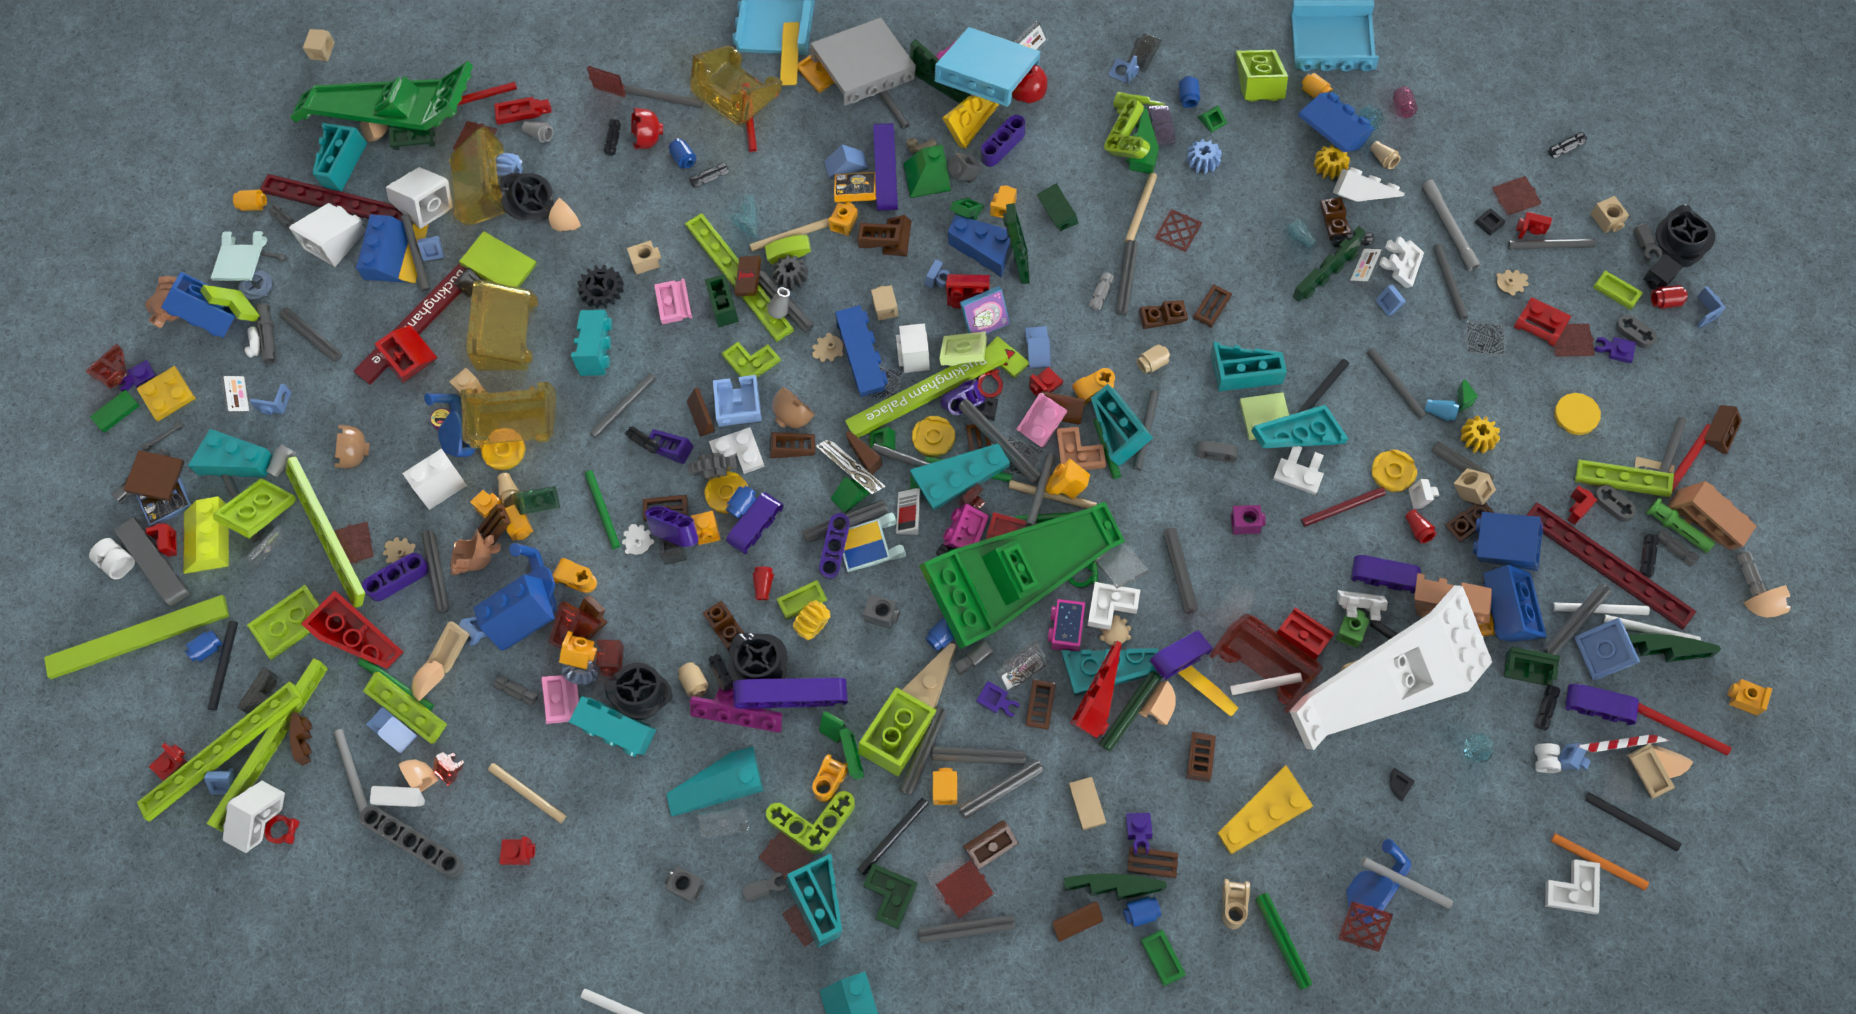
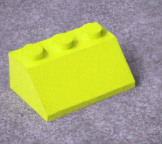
[183,496,229,574]

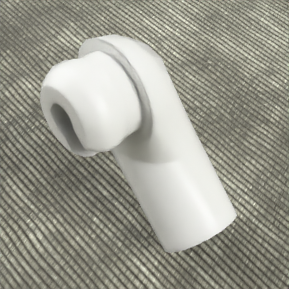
[245,327,261,358]

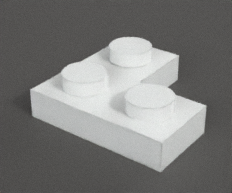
[709,427,765,474]
[1088,582,1140,630]
[1545,859,1600,915]

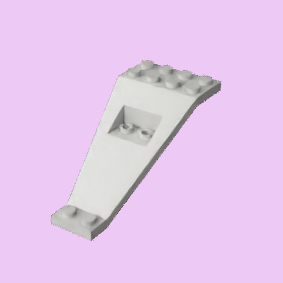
[1290,585,1492,750]

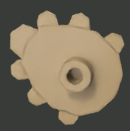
[1496,269,1529,296]
[812,333,843,362]
[383,537,416,563]
[1099,615,1131,645]

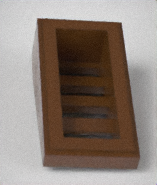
[857,223,901,248]
[846,431,882,475]
[769,432,816,458]
[1025,679,1056,730]
[1186,732,1216,783]

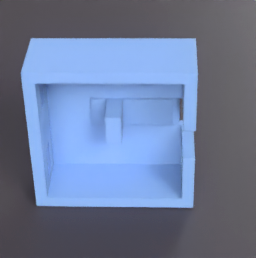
[713,375,762,427]

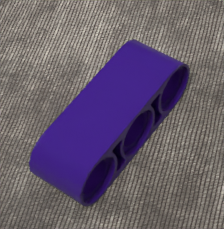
[981,115,1026,167]
[726,492,784,554]
[645,506,699,547]
[819,513,850,579]
[362,553,429,601]
[1351,555,1421,593]
[1149,630,1213,680]
[1565,684,1639,725]

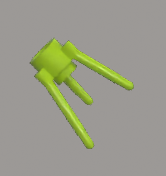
[1113,91,1165,114]

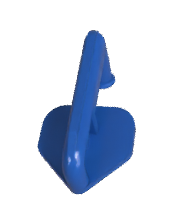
[424,393,477,457]
[509,543,557,614]
[1347,839,1411,924]

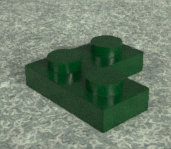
[863,863,918,930]

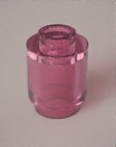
[1393,87,1418,118]

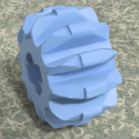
[1186,138,1222,174]
[492,153,523,186]

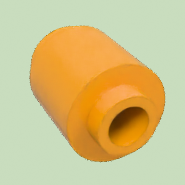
[1301,73,1333,99]
[233,190,267,211]

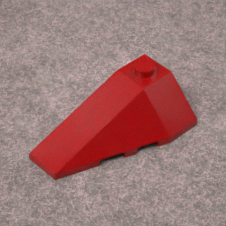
[301,590,403,669]
[1069,641,1122,738]

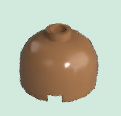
[772,387,815,429]
[335,424,370,469]

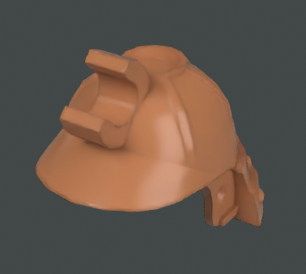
[145,276,179,328]
[450,529,501,576]

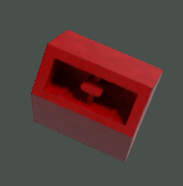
[946,274,990,309]
[374,325,437,383]

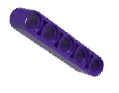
[873,123,898,211]
[733,678,848,709]

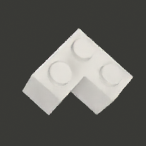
[896,323,930,373]
[223,781,285,853]

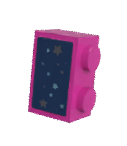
[1048,599,1085,651]

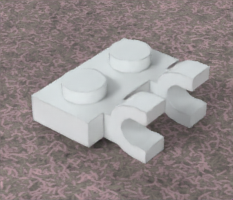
[1379,237,1424,288]
[1273,446,1324,495]
[1337,590,1388,621]

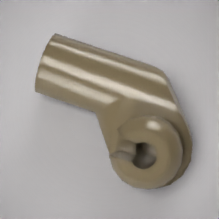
[906,138,937,153]

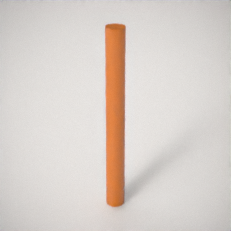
[1551,833,1649,891]

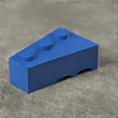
[948,215,1012,277]

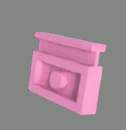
[654,279,692,325]
[1016,393,1067,447]
[541,675,579,724]

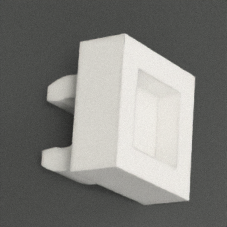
[1408,479,1439,509]

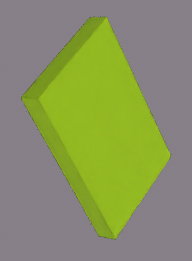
[459,231,537,295]
[213,478,296,538]
[247,585,320,660]

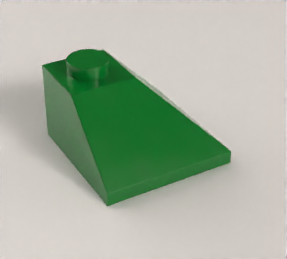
[903,144,951,198]

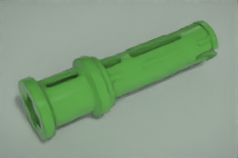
[1645,498,1716,554]

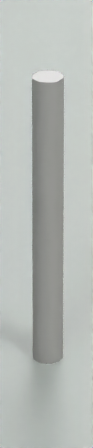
[333,729,368,813]
[1360,857,1453,909]

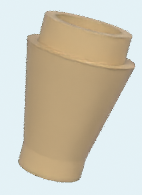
[1370,141,1401,169]
[497,473,521,506]

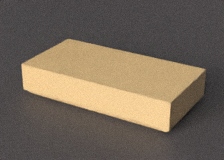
[428,621,470,673]
[1627,744,1675,799]
[1069,777,1106,830]

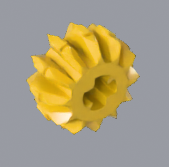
[1314,144,1350,181]
[1460,415,1500,454]
[793,600,830,640]

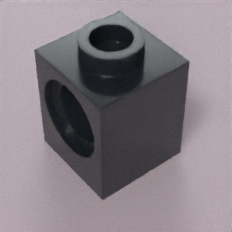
[1643,254,1683,290]

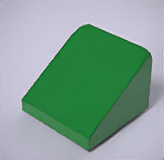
[1197,105,1227,133]
[1458,379,1478,412]
[869,426,895,450]
[819,711,847,743]

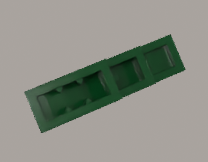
[1628,633,1721,663]
[1063,873,1167,901]

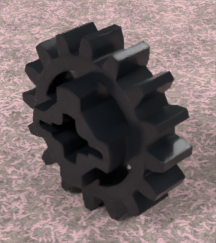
[577,265,624,309]

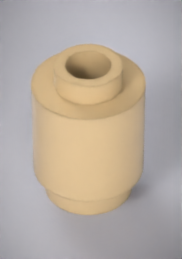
[1136,344,1170,374]
[678,662,709,697]

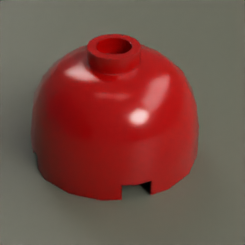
[1012,64,1048,103]
[631,108,663,149]

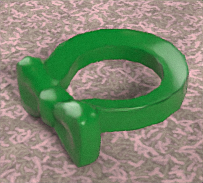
[1068,561,1098,588]

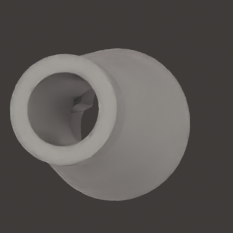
[522,121,554,143]
[767,287,790,319]
[266,444,296,478]

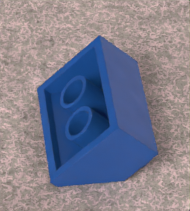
[1298,92,1375,153]
[356,215,408,283]
[161,272,235,338]
[1483,565,1547,642]
[473,575,555,651]

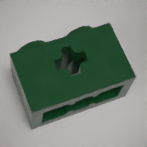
[705,274,739,328]

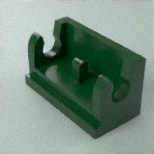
[389,126,436,150]
[1037,183,1078,231]
[1504,647,1560,686]

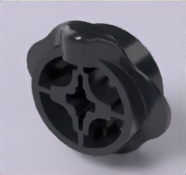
[500,172,554,221]
[1655,204,1715,267]
[728,633,788,682]
[604,663,673,720]

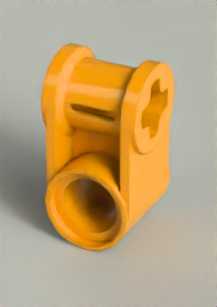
[1072,368,1115,406]
[552,558,597,593]
[812,754,848,803]

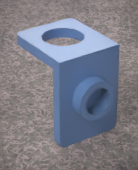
[1109,55,1139,84]
[1697,286,1726,328]
[249,384,291,415]

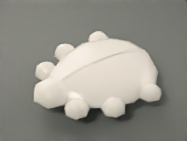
[622,524,654,555]

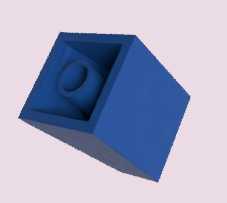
[1473,512,1543,571]

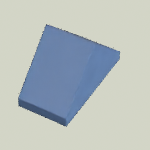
[824,144,868,179]

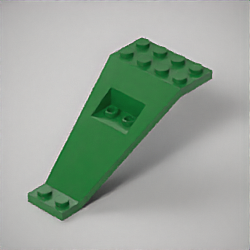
[290,60,473,131]
[919,501,1125,649]

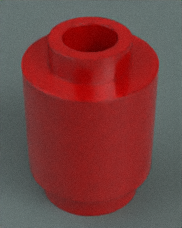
[1651,285,1688,309]

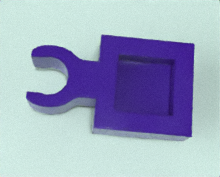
[1594,337,1636,364]
[115,360,156,392]
[976,681,1020,717]
[1126,813,1153,855]

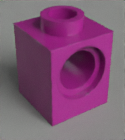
[1230,505,1266,535]

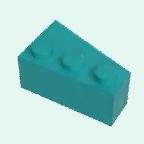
[313,123,367,192]
[571,310,613,376]
[569,696,657,757]

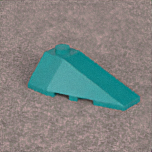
[666,746,764,817]
[819,972,878,1014]

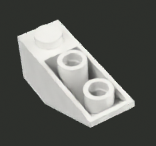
[1332,167,1405,202]

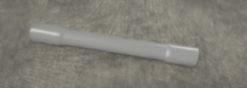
[1422,180,1481,271]

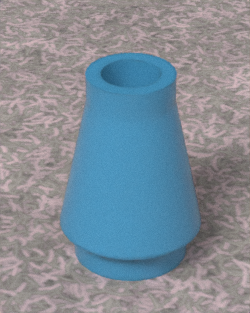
[1425,399,1460,422]

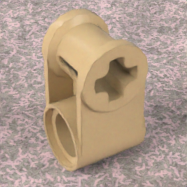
[1222,879,1250,929]

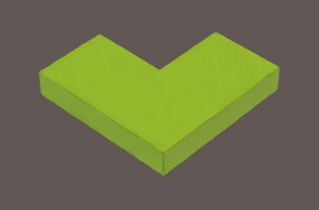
[200,285,259,322]
[721,342,781,378]

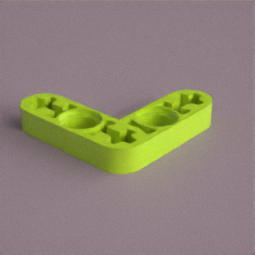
[1104,98,1150,159]
[766,791,855,854]

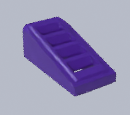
[647,429,694,464]

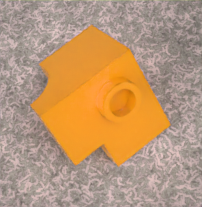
[1045,459,1090,500]

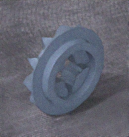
[239,270,274,301]
[561,661,599,685]

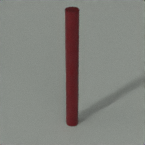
[1301,487,1386,527]

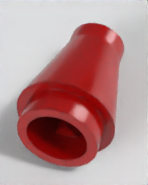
[1405,509,1436,544]
[752,566,775,600]

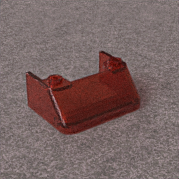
[1209,614,1323,714]

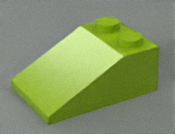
[1236,50,1288,102]
[858,687,936,777]

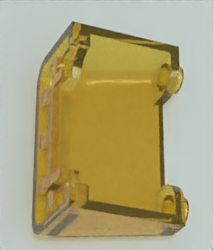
[690,45,783,125]
[449,127,506,226]
[466,280,538,371]
[461,382,557,448]

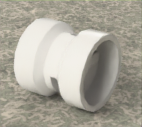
[1534,743,1561,773]

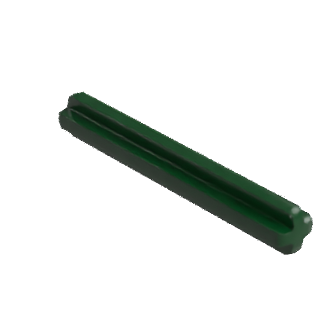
[1100,671,1162,752]

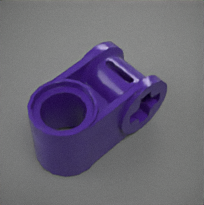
[941,379,985,415]

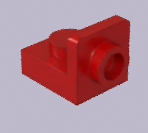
[1516,211,1552,240]
[1029,367,1063,396]
[1567,486,1597,526]
[146,523,177,557]
[149,742,188,781]
[499,837,535,865]

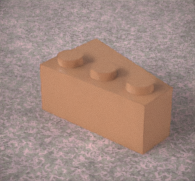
[1667,481,1757,550]
[1414,573,1492,625]

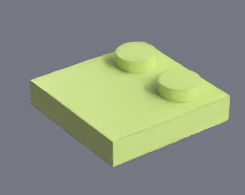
[940,331,987,366]
[1239,392,1289,440]

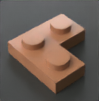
[1056,427,1106,470]

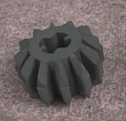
[772,255,808,291]

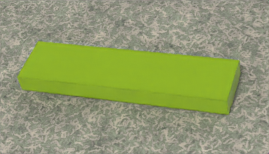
[1575,459,1674,497]
[363,672,447,744]

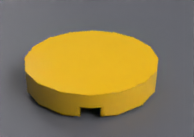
[1554,393,1601,435]
[912,416,955,457]
[481,429,526,471]
[1371,450,1417,492]
[704,471,748,514]

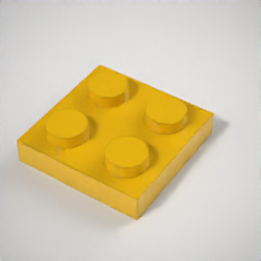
[136,366,196,422]

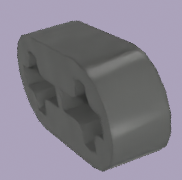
[1616,315,1657,349]
[1195,441,1238,463]
[1594,485,1636,522]

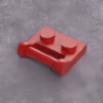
[1514,297,1571,347]

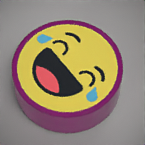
[430,408,450,430]

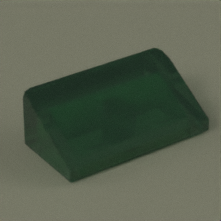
[510,486,560,515]

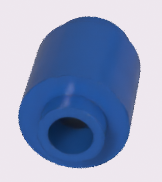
[1178,76,1200,108]
[669,138,697,169]
[725,485,757,520]
[925,617,954,651]
[185,630,223,662]
[1123,896,1161,927]

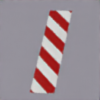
[1577,735,1669,752]

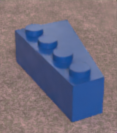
[835,305,888,397]

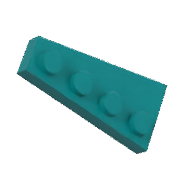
[1251,405,1349,448]
[1061,648,1159,696]

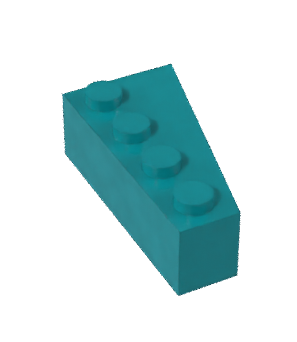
[910,444,1010,511]

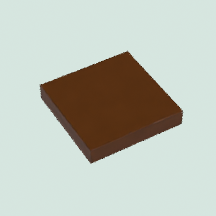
[124,450,185,502]

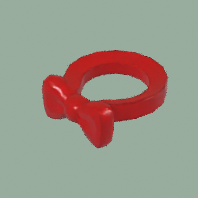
[977,369,1003,398]
[264,815,300,844]

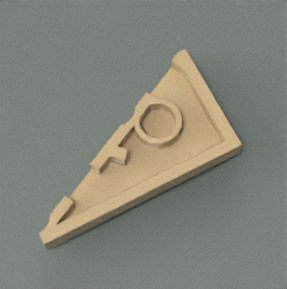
[902,643,956,709]

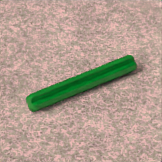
[1256,893,1312,990]

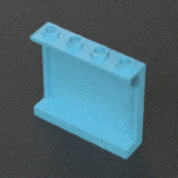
[732,0,815,55]
[1291,0,1379,71]
[935,27,1041,107]

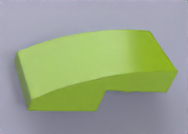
[765,235,811,265]

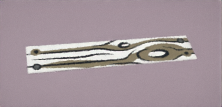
[816,440,885,494]

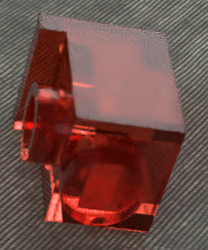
[596,639,624,676]

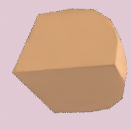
[360,121,388,142]
[549,198,581,232]
[1744,585,1790,618]
[411,660,445,702]
[1138,681,1176,725]
[1650,744,1693,778]
[399,759,439,792]

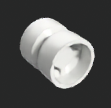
[89,538,135,579]

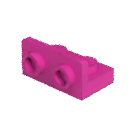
[943,504,989,549]

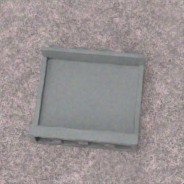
[811,18,916,106]

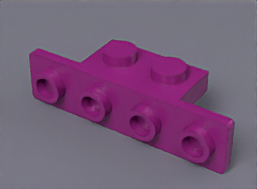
[690,687,782,733]

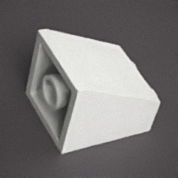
[386,167,453,229]
[289,203,366,267]
[402,449,467,510]

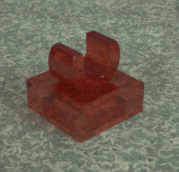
[958,483,986,510]
[433,752,464,785]

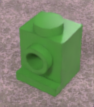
[1336,610,1370,648]

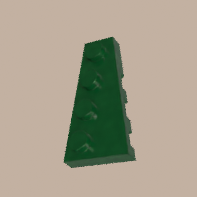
[910,39,971,104]
[1003,203,1030,284]
[1293,226,1365,302]

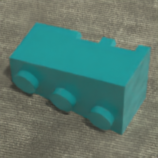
[1210,341,1287,392]
[1091,384,1153,466]
[188,429,273,478]
[786,854,842,948]

